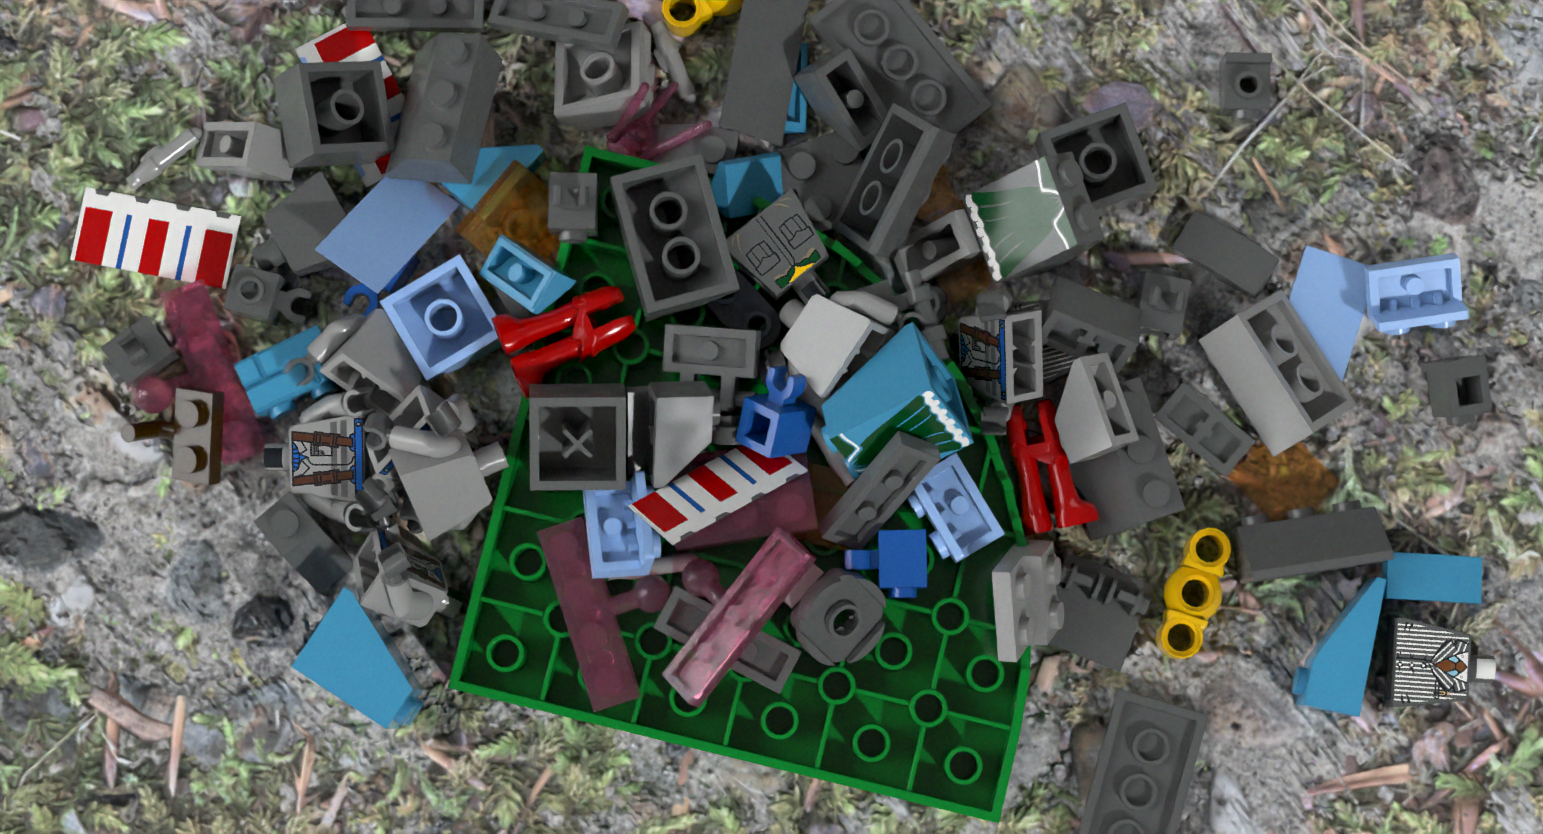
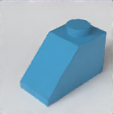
[441,144,547,226]

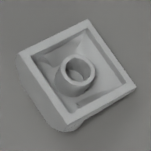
[554,21,653,130]

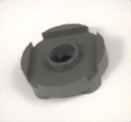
[790,568,887,666]

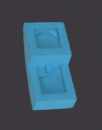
[1382,552,1483,604]

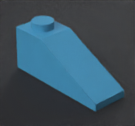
[1292,577,1386,717]

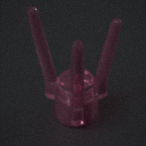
[606,81,712,161]

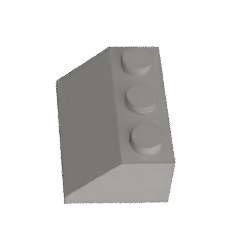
[1198,289,1356,457]

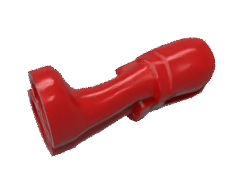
[491,286,636,399]
[1006,399,1099,536]

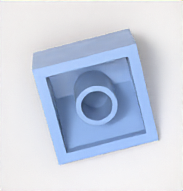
[379,254,502,382]

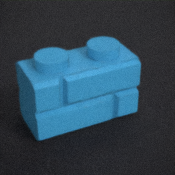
[234,325,339,420]

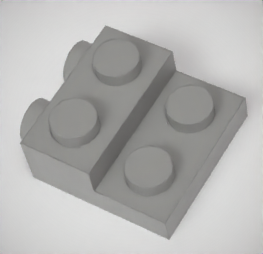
[992,540,1064,662]

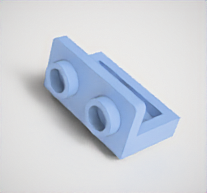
[1364,253,1469,335]
[906,453,1005,564]
[582,471,661,579]

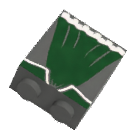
[962,151,1105,284]

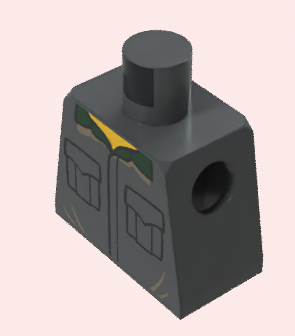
[726,189,831,304]

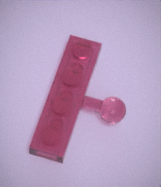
[134,279,266,467]
[537,517,671,712]
[661,526,817,707]

